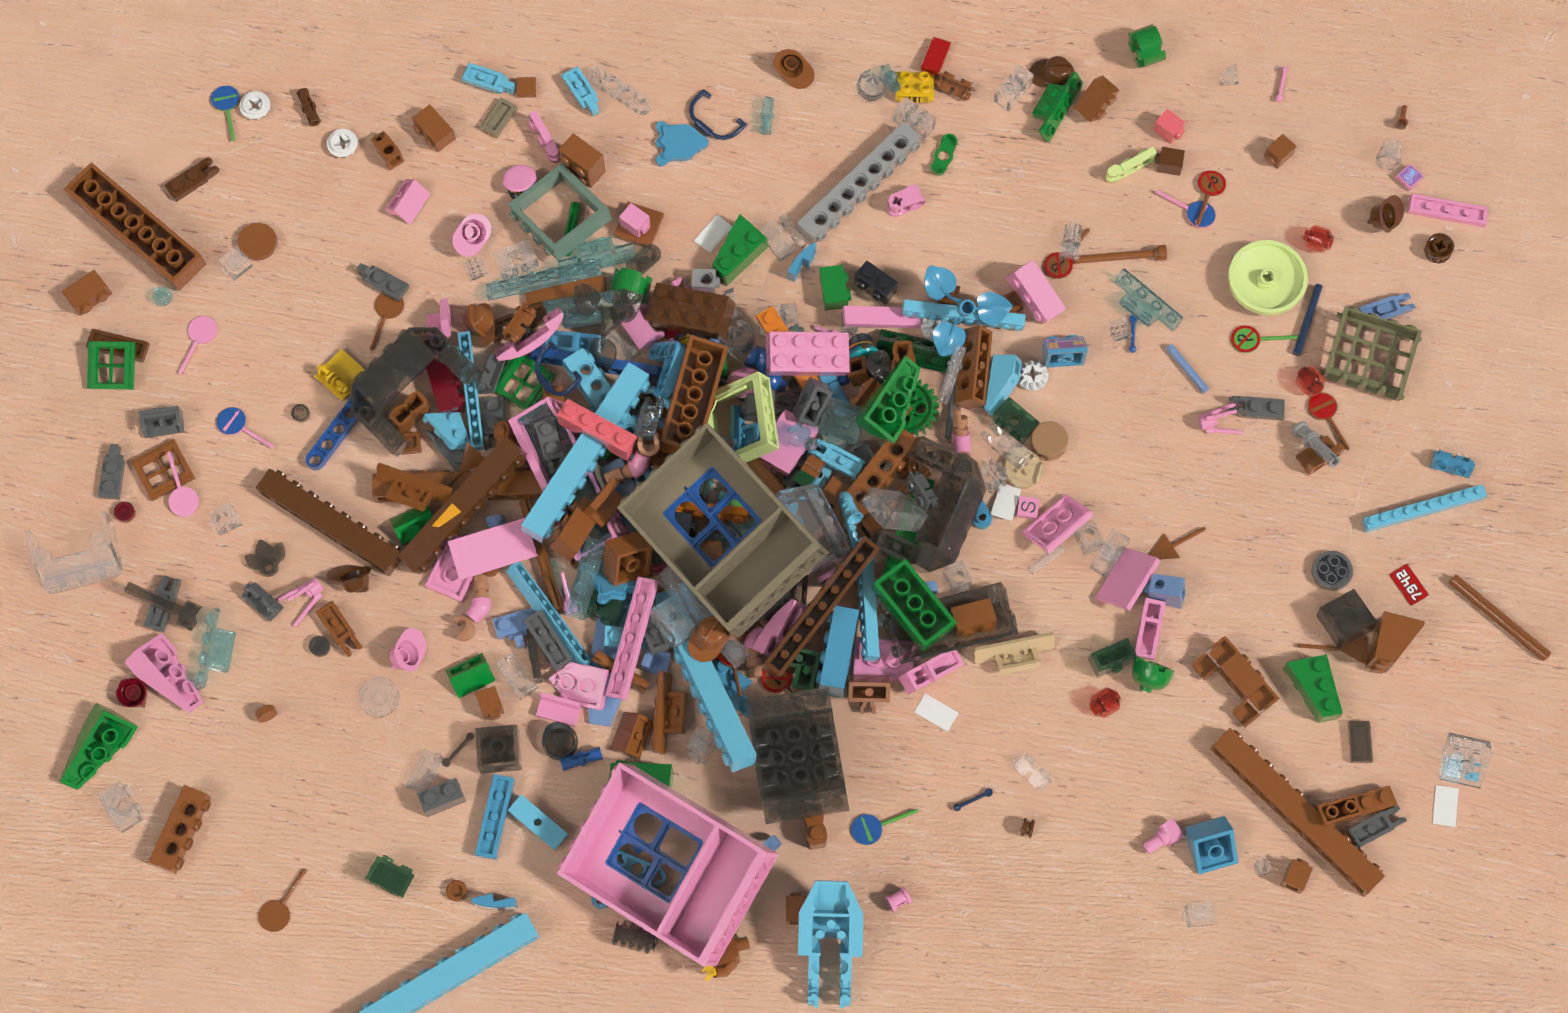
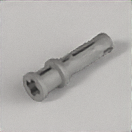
[1292,421,1340,468]

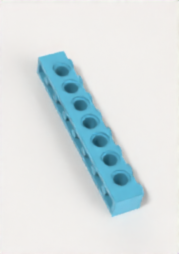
[563,348,652,481]

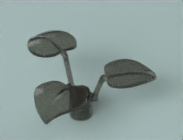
[574,284,643,372]

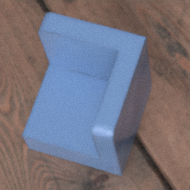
[641,647,672,675]

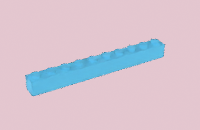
[902,299,1025,331]
[457,331,485,451]
[1362,484,1487,533]
[857,538,880,661]
[506,561,592,665]

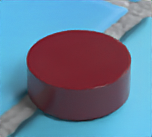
[114,502,136,523]

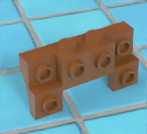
[1191,636,1280,728]

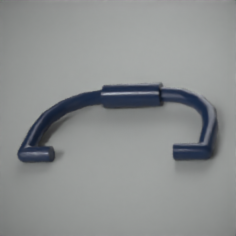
[689,89,747,140]
[535,341,582,397]

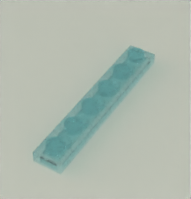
[486,258,602,301]

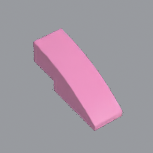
[1134,598,1166,660]
[752,599,807,656]
[898,647,964,695]

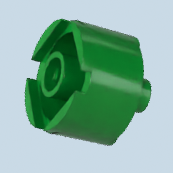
[1128,24,1166,68]
[608,268,653,305]

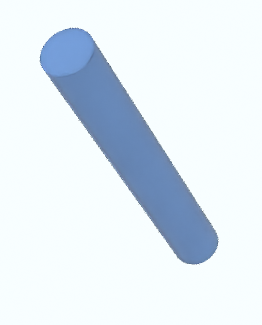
[1166,344,1209,394]

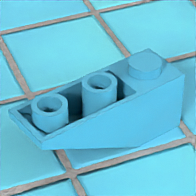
[984,355,1022,417]

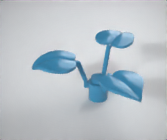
[924,265,1013,356]

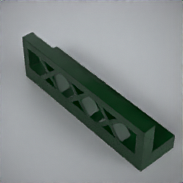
[876,329,957,374]

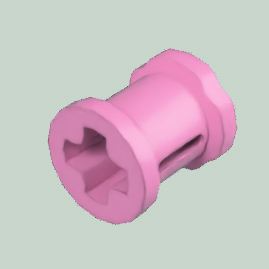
[885,886,912,912]

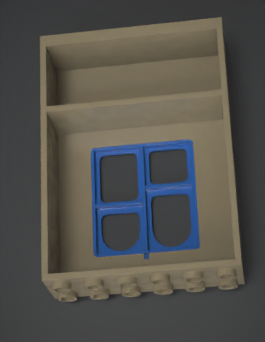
[617,423,829,638]

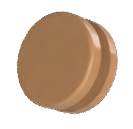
[1030,421,1068,461]

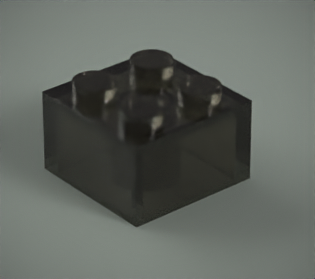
[1316,589,1377,649]
[475,724,522,774]

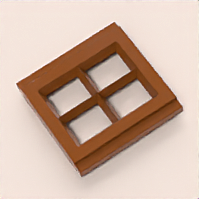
[131,438,195,501]

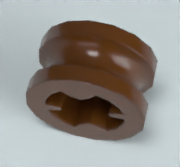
[1021,818,1035,838]

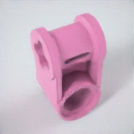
[887,185,926,217]

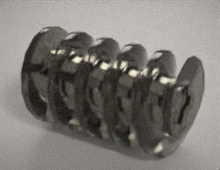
[865,350,892,384]
[612,920,658,954]

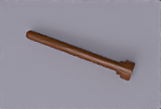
[1073,245,1167,264]

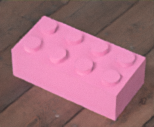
[766,332,850,376]

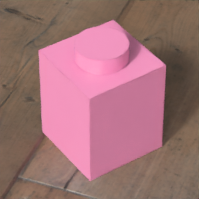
[619,203,650,238]

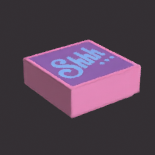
[1396,163,1424,191]

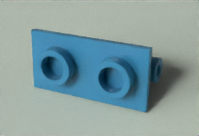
[1430,449,1475,478]

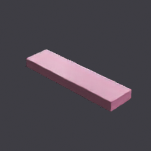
[1407,193,1488,227]
[842,306,921,328]

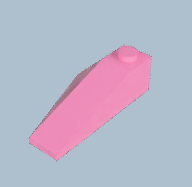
[124,633,203,713]

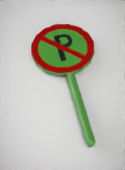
[1231,325,1298,353]

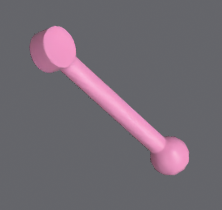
[1275,66,1288,102]

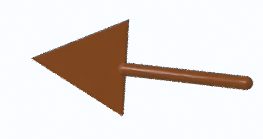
[1150,527,1206,560]

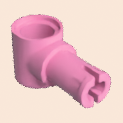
[1142,818,1185,855]

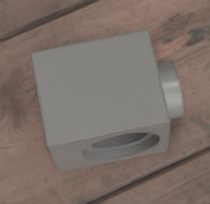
[691,269,720,294]

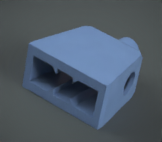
[1142,574,1186,609]

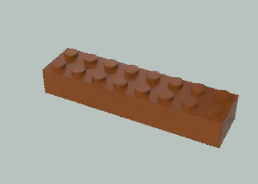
[64,162,206,291]

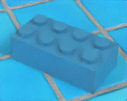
[816,606,859,698]

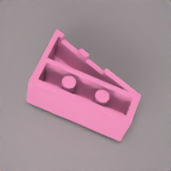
[1004,260,1066,324]

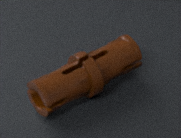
[296,88,321,126]

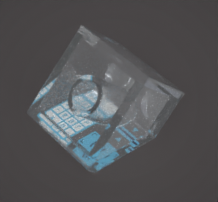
[1439,732,1492,789]

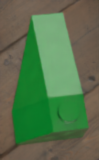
[854,356,921,444]

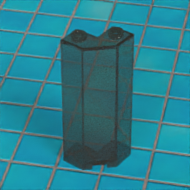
[882,582,1018,665]

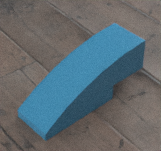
[542,330,606,356]

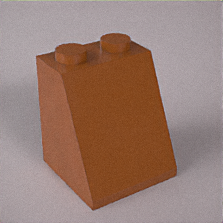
[1366,611,1425,674]

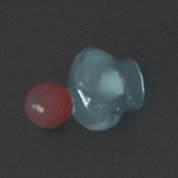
[787,422,818,451]

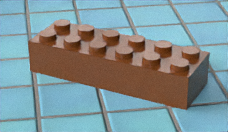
[659,334,728,454]

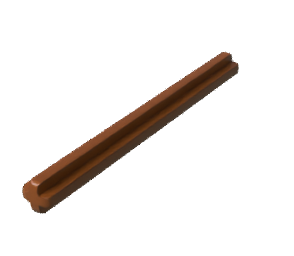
[519,499,564,611]
[1449,575,1551,661]

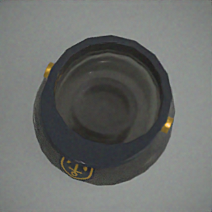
[542,722,578,761]

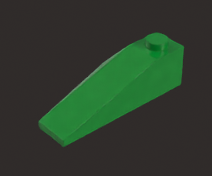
[59,702,138,790]

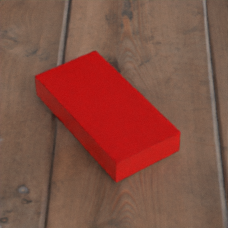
[921,36,951,76]

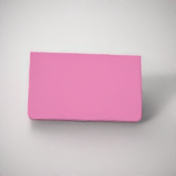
[385,179,430,224]
[427,298,451,339]
[536,692,582,728]

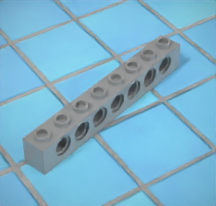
[797,122,921,244]

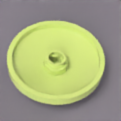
[1228,240,1308,316]

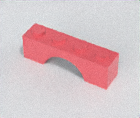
[557,399,638,461]

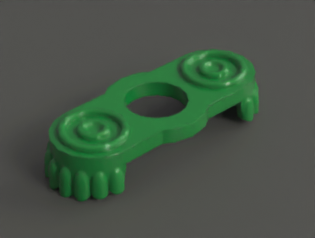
[930,133,958,176]

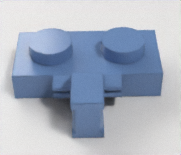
[493,608,534,649]

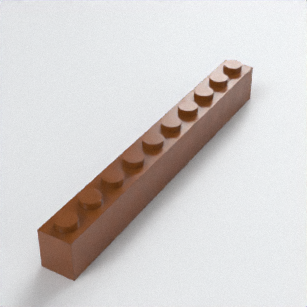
[372,468,575,503]
[1210,728,1385,897]

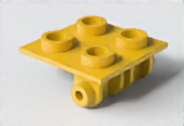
[895,71,934,103]
[314,349,369,401]

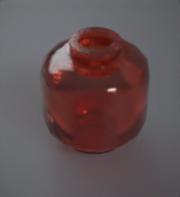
[1303,225,1334,253]
[1295,366,1325,396]
[1089,687,1121,718]

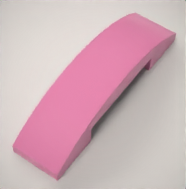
[494,307,564,361]

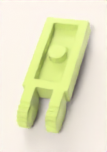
[1106,147,1157,183]

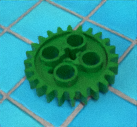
[904,379,940,439]

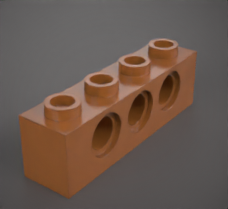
[954,325,993,409]
[148,785,211,875]

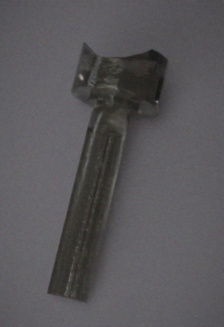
[124,582,203,631]

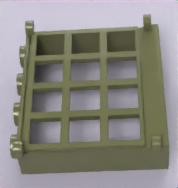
[1319,307,1422,402]

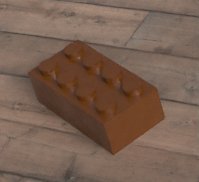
[646,282,736,341]

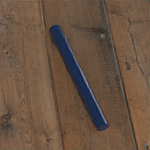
[1293,284,1323,356]

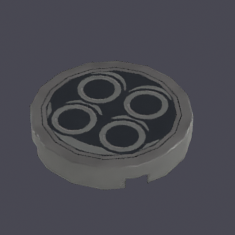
[1312,551,1353,591]

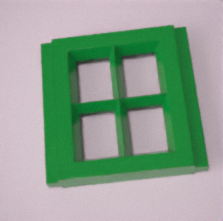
[87,341,136,390]
[494,355,556,413]

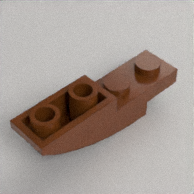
[1317,785,1398,826]

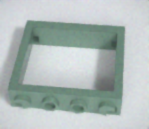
[508,163,612,261]

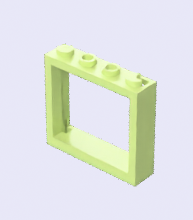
[708,371,779,463]

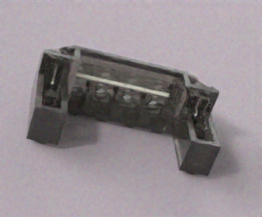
[351,327,483,457]
[871,436,987,573]

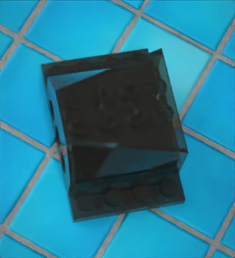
[746,687,849,824]

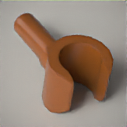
[1395,105,1408,130]

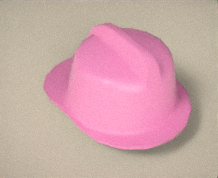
[452,213,491,257]
[389,628,426,672]

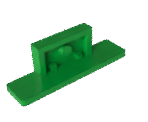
[1032,72,1083,143]

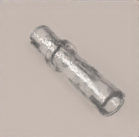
[937,344,967,404]

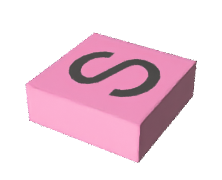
[1017,496,1039,520]

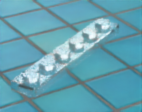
[655,566,751,669]

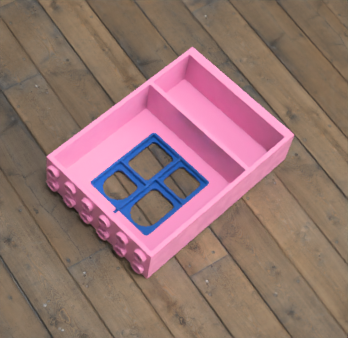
[557,762,779,967]

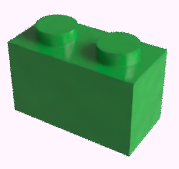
[819,265,852,311]

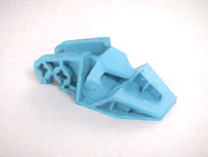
[798,880,863,1008]

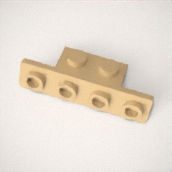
[974,632,1055,675]

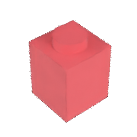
[1153,109,1185,144]

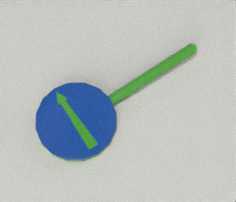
[211,86,239,142]
[851,809,918,845]

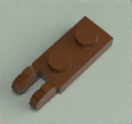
[164,157,220,202]

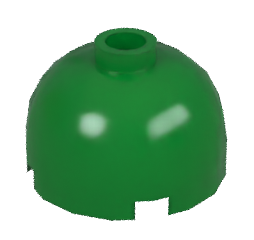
[1132,657,1175,693]

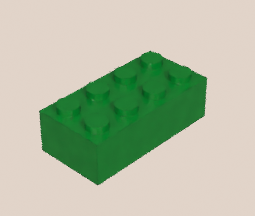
[872,559,957,652]

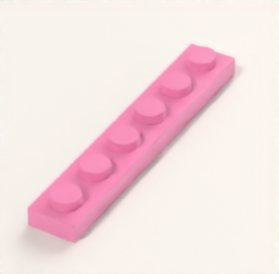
[605,577,659,701]

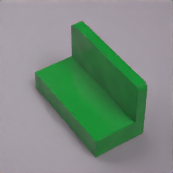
[390,506,433,545]
[445,653,495,698]

